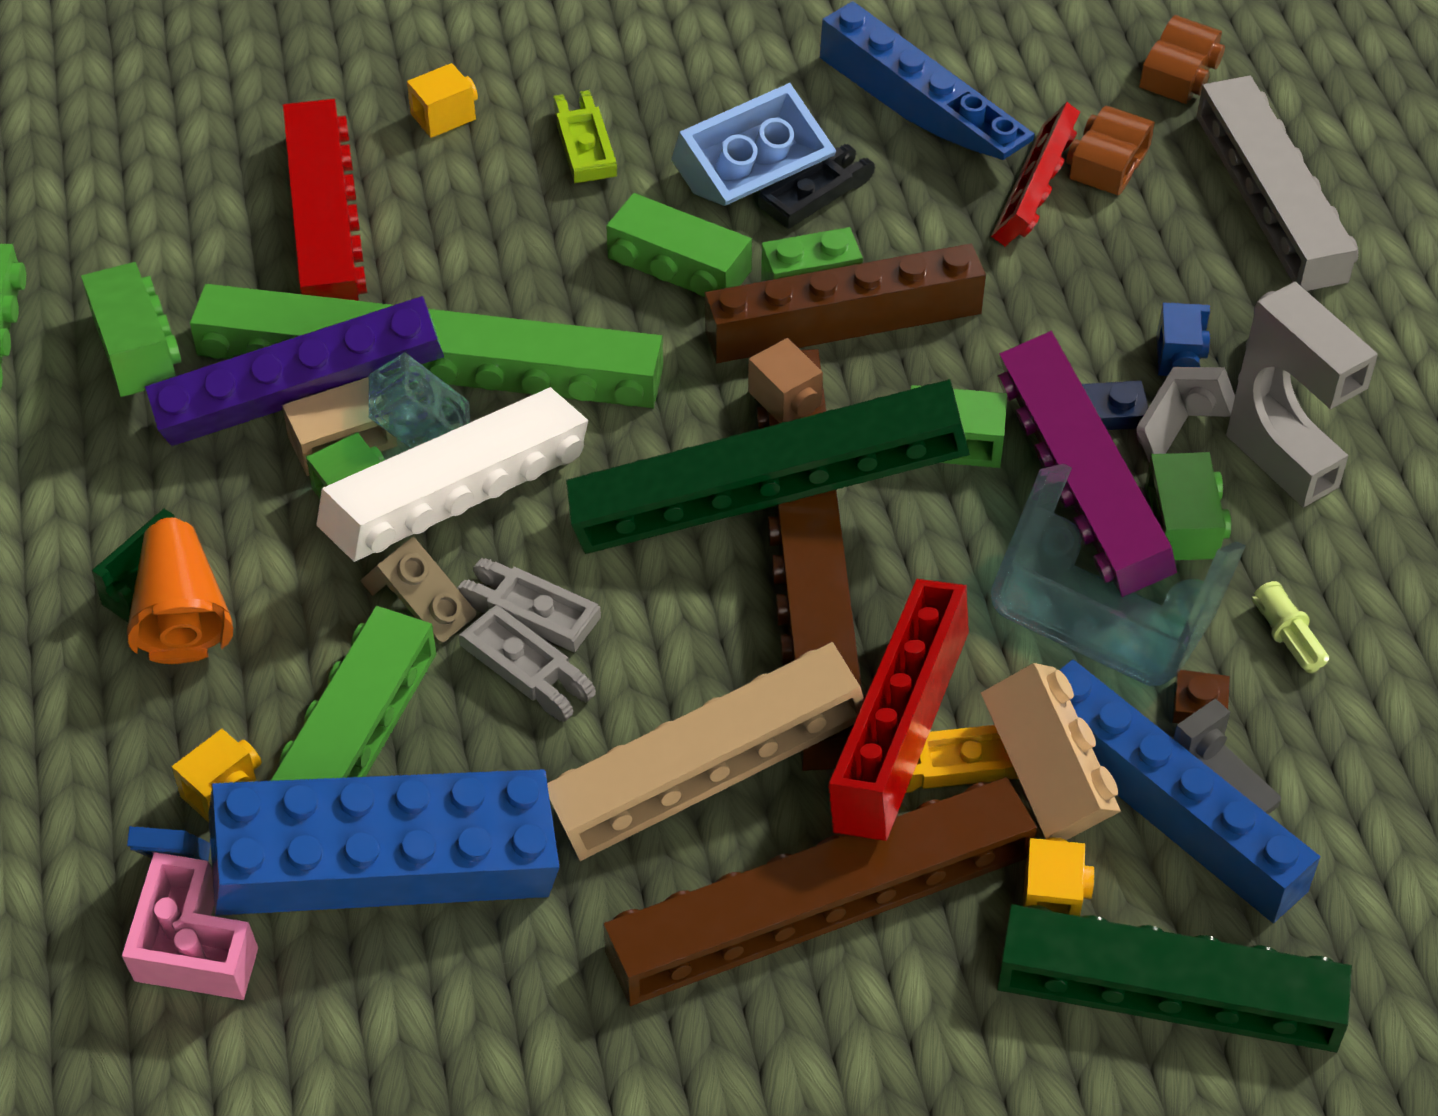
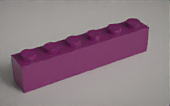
[997,331,1177,597]

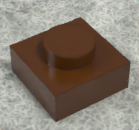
[1172,669,1230,724]

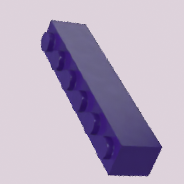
[145,296,444,446]

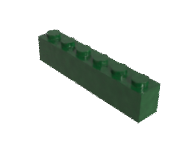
[997,904,1352,1053]

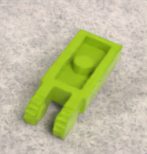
[553,90,617,183]

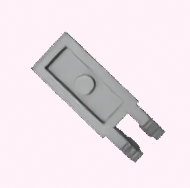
[457,558,601,653]
[459,605,596,722]

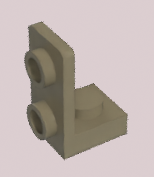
[360,536,476,644]

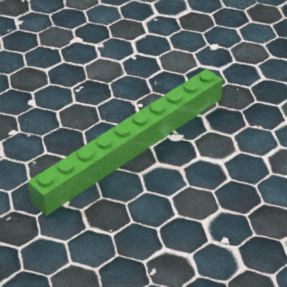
[190,284,663,408]

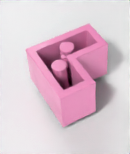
[122,852,258,1000]

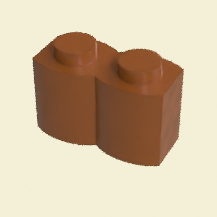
[1139,15,1225,104]
[1066,105,1155,195]

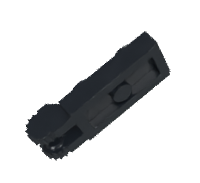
[758,144,876,229]

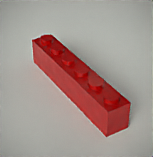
[283,99,367,301]
[829,579,969,841]

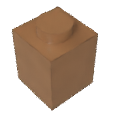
[748,338,823,423]

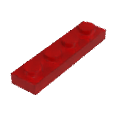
[991,102,1080,247]

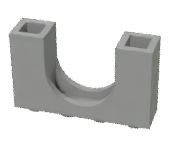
[1226,282,1378,508]

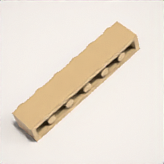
[547,642,864,861]

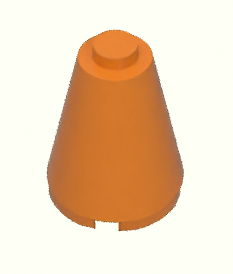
[127,518,233,664]

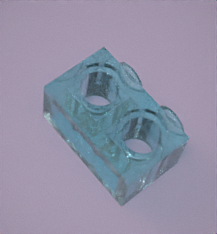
[369,352,470,449]

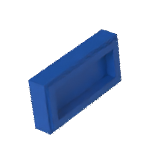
[127,826,210,861]

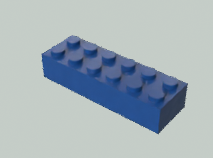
[208,769,560,916]

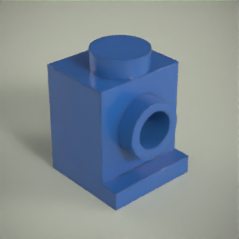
[1157,303,1210,376]

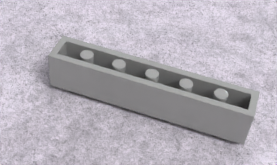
[1196,75,1358,291]

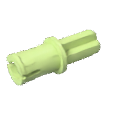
[1252,581,1329,673]

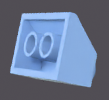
[671,83,836,206]

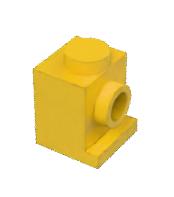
[172,728,262,823]

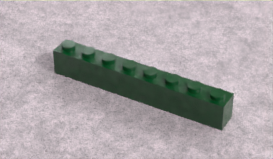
[566,379,970,554]

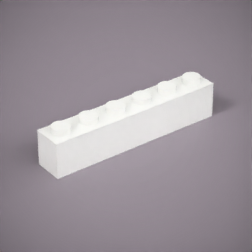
[316,387,589,562]

